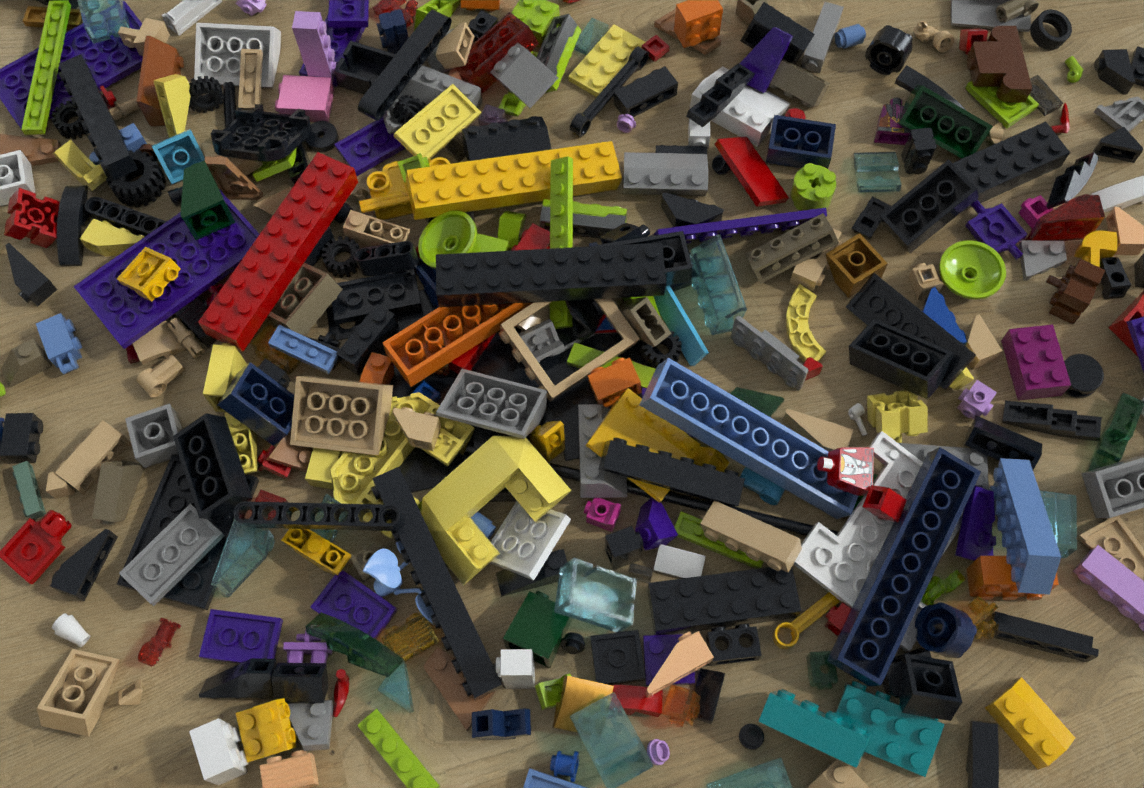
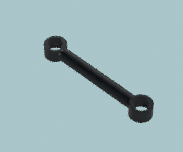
[570,46,649,137]

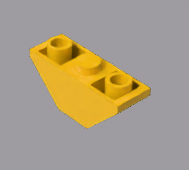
[281,529,352,576]

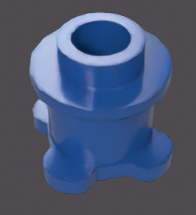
[550,751,579,782]

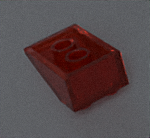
[1026,194,1105,241]

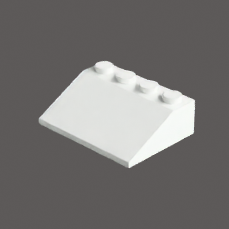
[194,23,281,88]
[690,66,790,147]

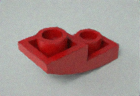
[609,685,663,717]

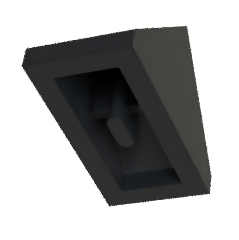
[1093,127,1143,163]

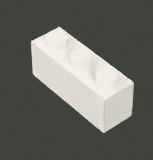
[496,649,535,689]

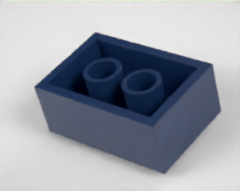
[766,115,836,169]
[217,362,294,446]

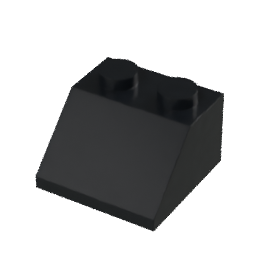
[898,654,963,721]

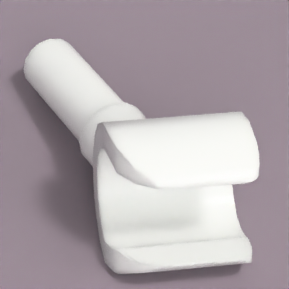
[848,403,867,436]

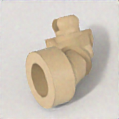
[913,21,955,53]

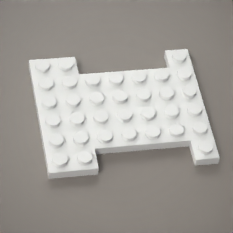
[794,431,964,652]

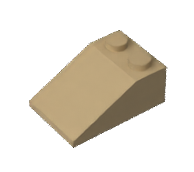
[37,649,120,737]

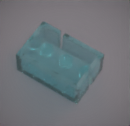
[77,0,131,44]
[554,558,637,632]

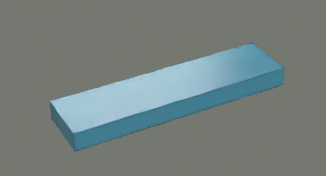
[654,285,709,366]

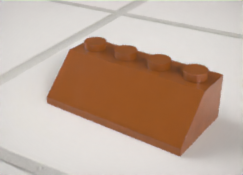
[136,36,184,126]

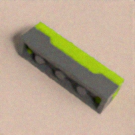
[536,14,581,93]
[540,199,627,239]

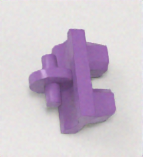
[283,627,333,663]

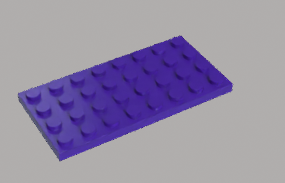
[0,1,143,129]
[73,190,260,349]

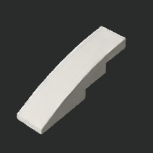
[1092,176,1144,214]

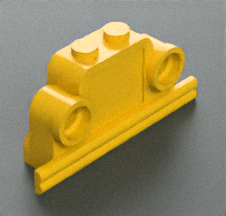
[359,157,450,220]

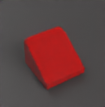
[803,357,823,381]

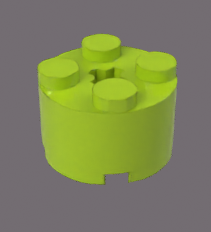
[790,163,836,211]

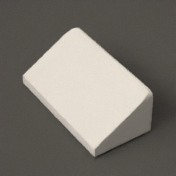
[653,544,706,578]

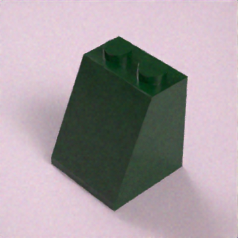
[180,160,236,240]
[503,591,574,668]

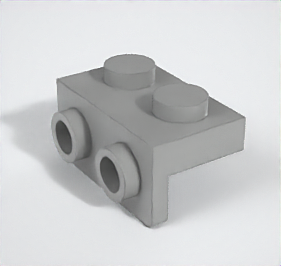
[519,319,565,366]

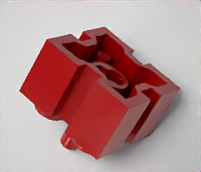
[4,188,60,248]

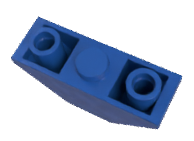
[922,287,967,345]

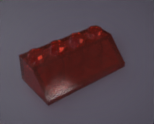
[453,12,539,94]

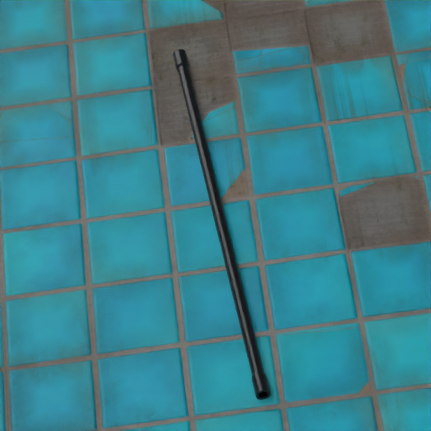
[466,442,839,536]

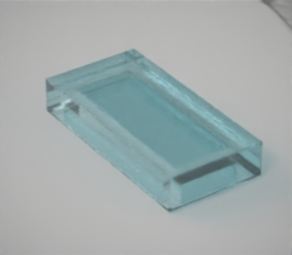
[574,18,609,55]

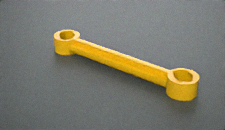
[773,592,841,649]

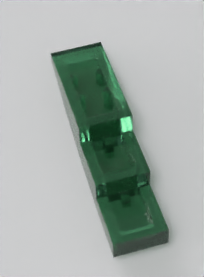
[1086,392,1144,472]
[305,612,403,677]

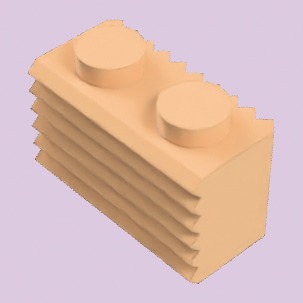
[259,750,319,788]

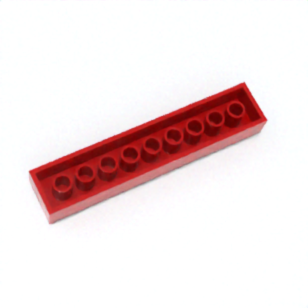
[198,152,358,352]

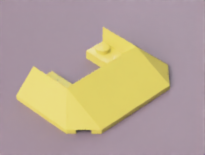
[331,392,475,539]
[421,436,572,585]

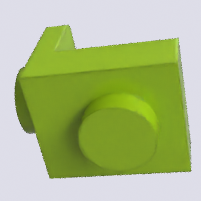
[398,153,430,183]
[535,673,572,710]

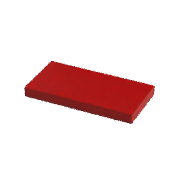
[714,136,789,207]

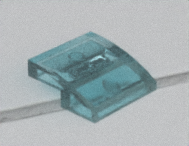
[854,152,902,193]

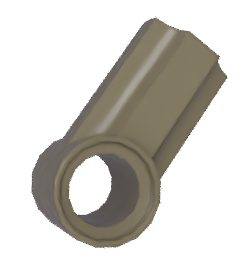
[996,0,1039,23]

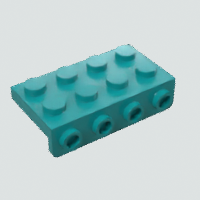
[836,680,945,777]

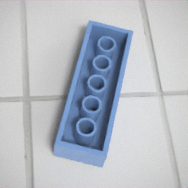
[989,458,1061,595]

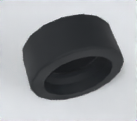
[1030,9,1072,50]

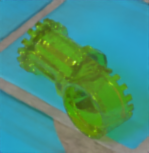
[921,569,966,606]

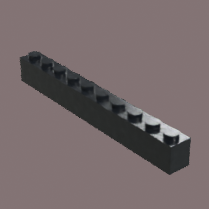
[371,467,502,701]

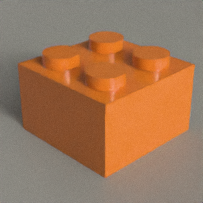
[674,0,723,48]
[587,358,642,407]

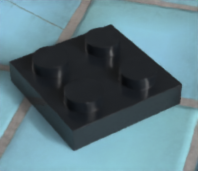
[590,630,646,685]

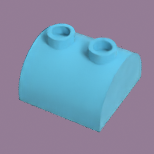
[152,129,205,184]

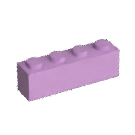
[292,11,338,82]
[1073,545,1144,632]

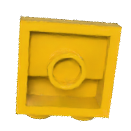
[117,247,181,302]
[235,698,296,762]

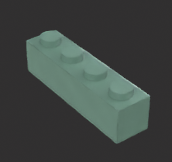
[12,461,46,520]

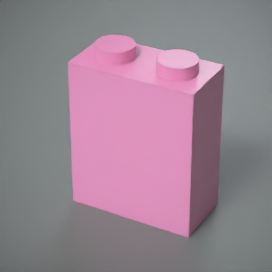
[275,75,335,122]

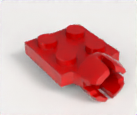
[0,510,72,584]

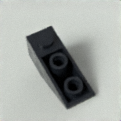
[199,658,277,699]

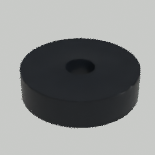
[305,121,338,153]

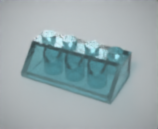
[689,235,747,335]

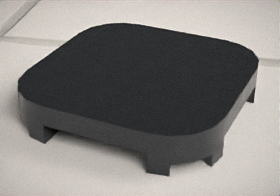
[210,104,312,162]

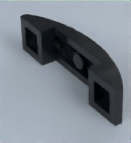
[57,185,88,266]

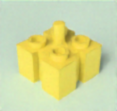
[867,390,928,443]

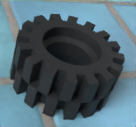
[189,76,224,113]
[392,95,426,126]
[52,100,87,140]
[322,236,360,278]
[640,330,682,368]

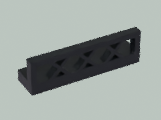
[989,611,1099,662]

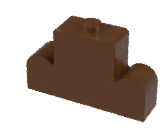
[967,26,1032,103]

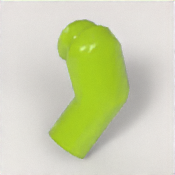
[1065,56,1083,83]

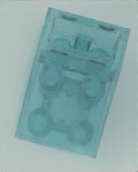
[570,692,654,788]

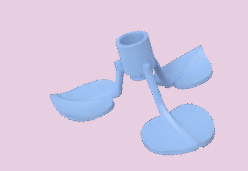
[363,541,440,629]

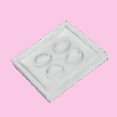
[490,501,571,580]

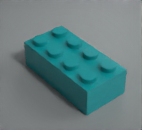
[758,689,871,768]

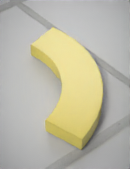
[786,284,826,362]

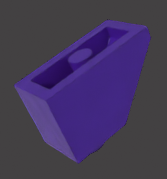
[635,497,678,551]

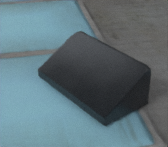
[687,668,725,724]

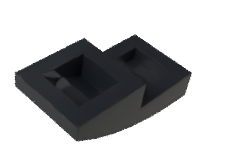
[852,196,891,239]

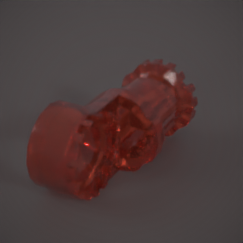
[138,618,181,667]

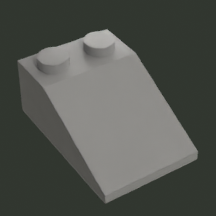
[490,42,558,108]

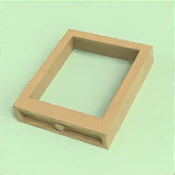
[499,298,640,402]

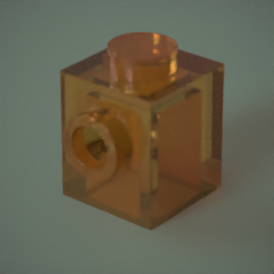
[662,685,701,727]

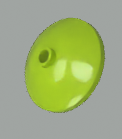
[418,211,477,269]
[939,240,1006,300]

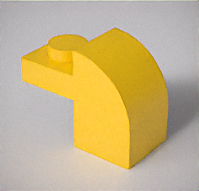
[1074,230,1117,267]

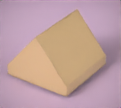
[46,472,75,499]

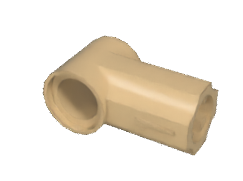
[136,355,185,398]

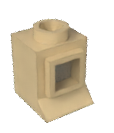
[908,263,944,300]

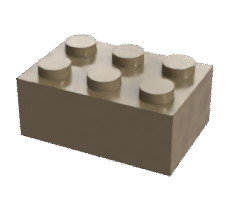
[267,263,343,336]

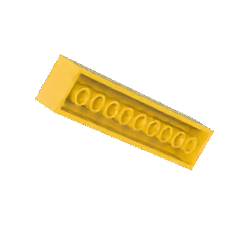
[406,141,622,220]

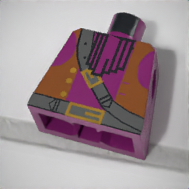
[874,98,912,145]

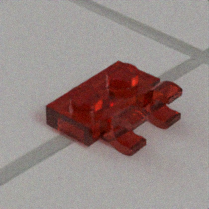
[373,0,418,28]

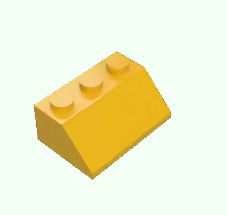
[985,677,1075,770]

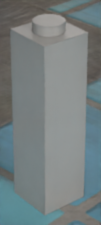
[801,2,844,73]

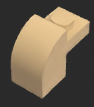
[118,18,170,56]

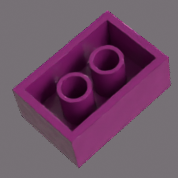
[1001,324,1071,401]

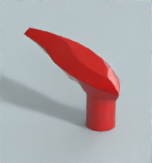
[1051,103,1069,134]
[333,669,349,717]

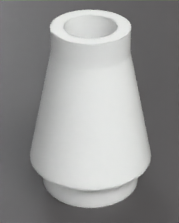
[52,613,90,647]

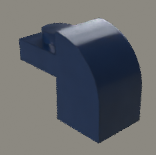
[472,708,531,740]

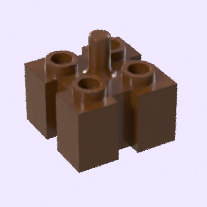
[1046,259,1105,324]

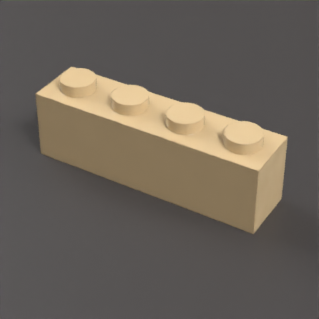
[700,500,802,573]

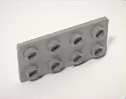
[951,0,1031,32]
[731,315,809,391]

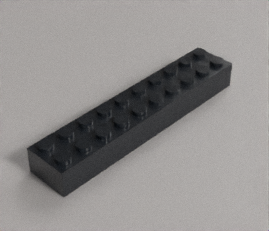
[436,243,666,307]

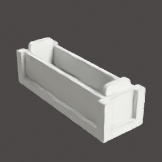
[162,0,222,35]

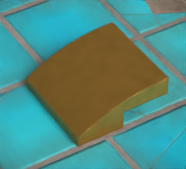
[553,676,614,737]

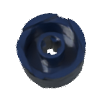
[915,602,977,658]

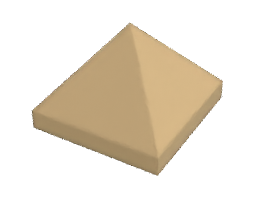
[118,679,143,705]

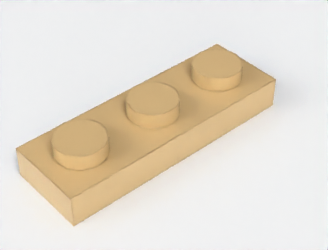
[238,49,263,110]

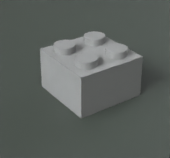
[125,404,182,468]

